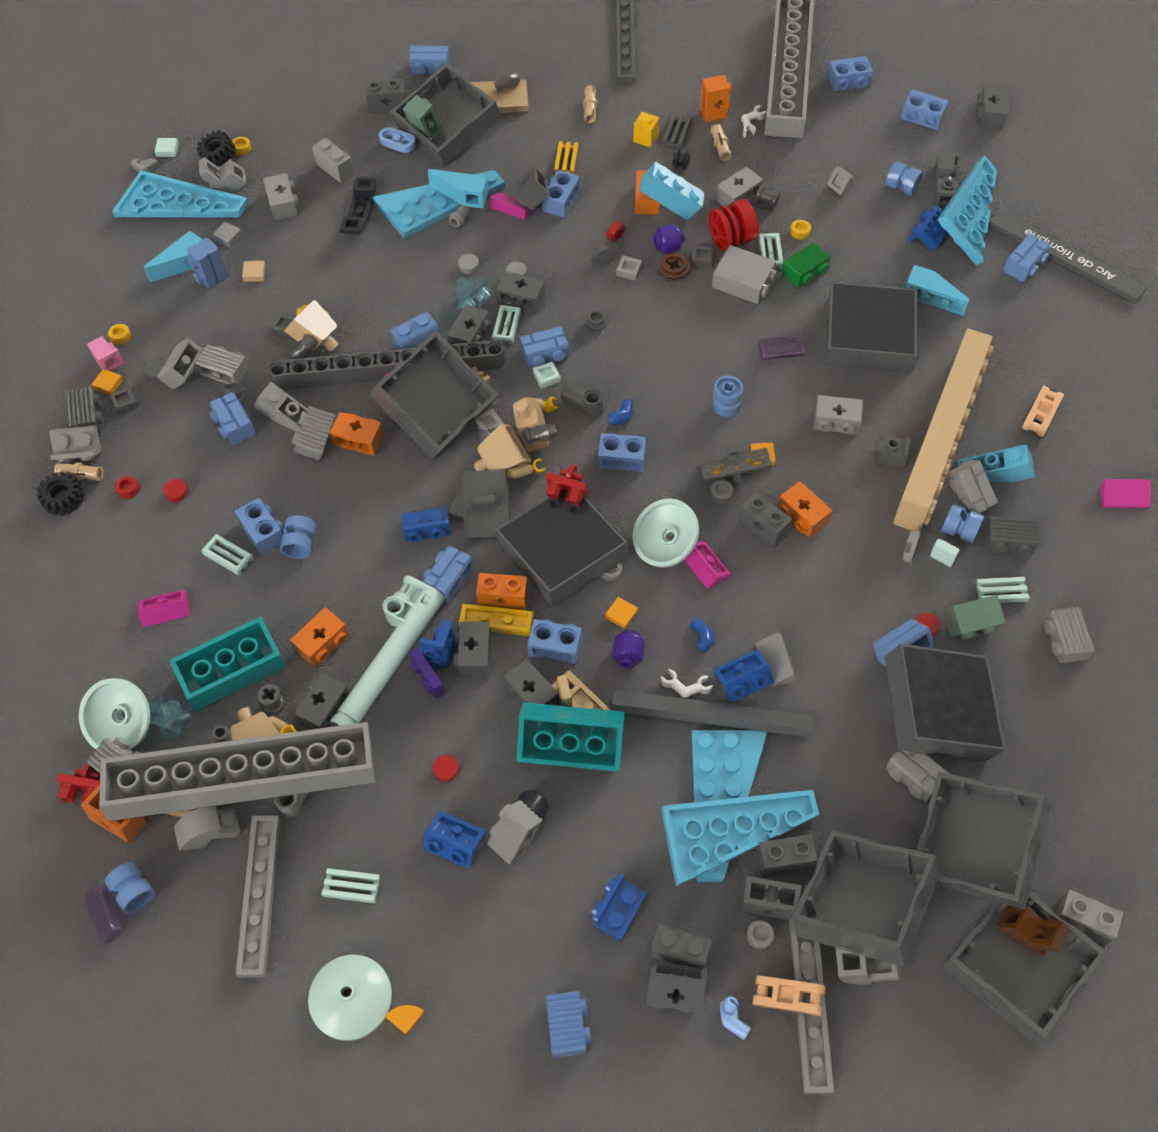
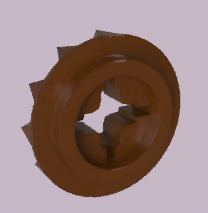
[657,253,691,281]

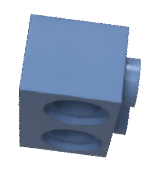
[827,56,873,92]
[901,89,949,130]
[542,170,580,218]
[598,433,646,472]
[234,498,284,555]
[528,619,582,664]

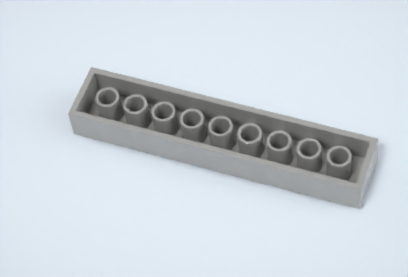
[764,0,814,138]
[99,722,375,821]

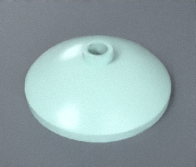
[633,499,699,568]
[79,678,150,750]
[308,955,392,1041]

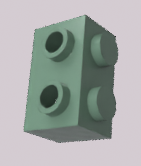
[403,95,443,140]
[943,595,1006,639]

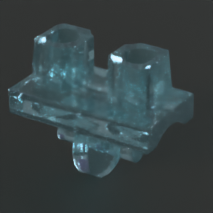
[452,276,491,309]
[148,696,192,739]

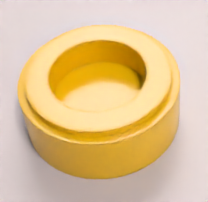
[232,137,252,156]
[790,220,811,240]
[108,324,132,345]

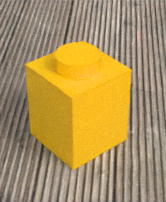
[633,112,660,148]

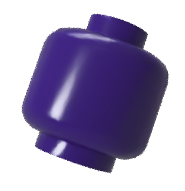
[653,224,685,254]
[612,630,645,669]

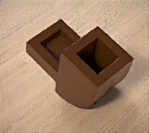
[997,905,1070,956]

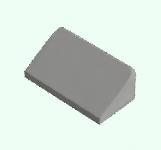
[755,633,794,687]

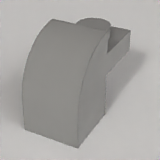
[198,157,246,193]
[174,806,241,851]
[836,948,899,985]

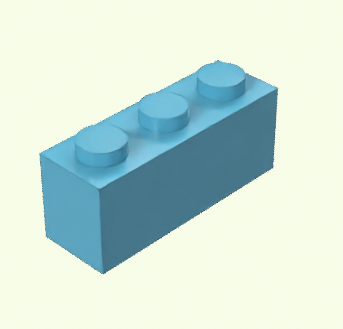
[639,162,704,221]

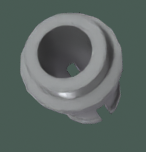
[449,204,472,227]

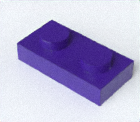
[409,647,445,699]

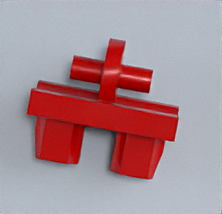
[545,464,591,506]
[56,763,100,803]

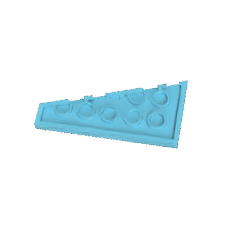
[937,155,997,266]
[373,170,505,239]
[112,171,249,217]
[691,730,767,882]
[661,790,819,887]

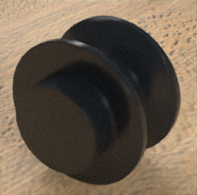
[672,149,691,170]

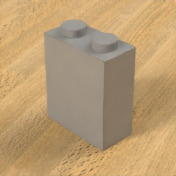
[712,245,777,304]

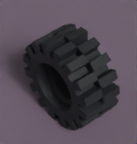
[196,130,236,167]
[36,472,84,516]

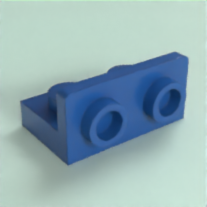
[908,205,947,251]
[401,507,451,542]
[420,619,456,669]
[713,649,774,703]
[423,811,486,868]
[591,873,647,942]

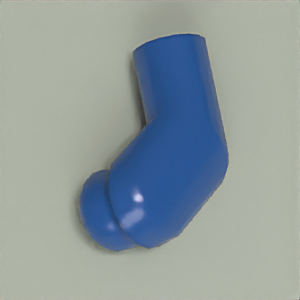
[608,399,633,425]
[690,617,714,651]

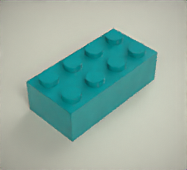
[169,616,286,712]
[517,702,625,772]

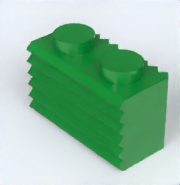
[781,242,831,288]

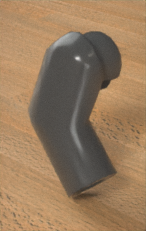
[494,72,520,92]

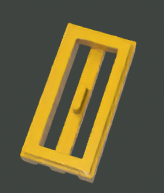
[554,141,578,174]

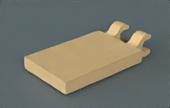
[470,80,529,113]

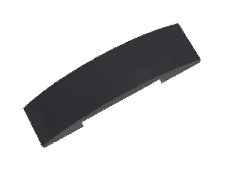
[340,177,376,234]

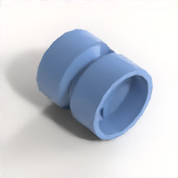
[885,161,923,196]
[712,376,743,417]
[941,503,984,544]
[280,515,316,559]
[104,862,155,914]

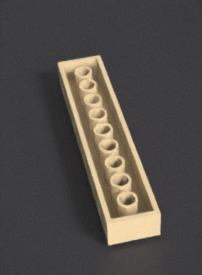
[893,328,994,532]

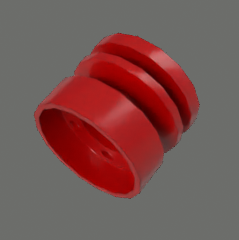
[708,199,759,251]

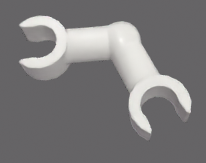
[741,105,766,138]
[660,669,713,698]

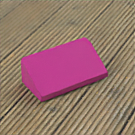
[489,192,531,220]
[1099,479,1151,508]
[684,541,732,589]
[137,590,190,627]

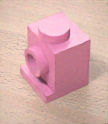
[87,336,125,371]

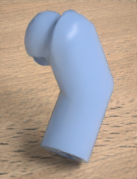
[719,996,751,1040]

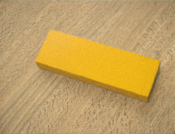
[458,604,534,636]

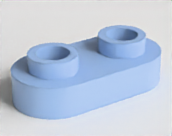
[379,127,416,153]

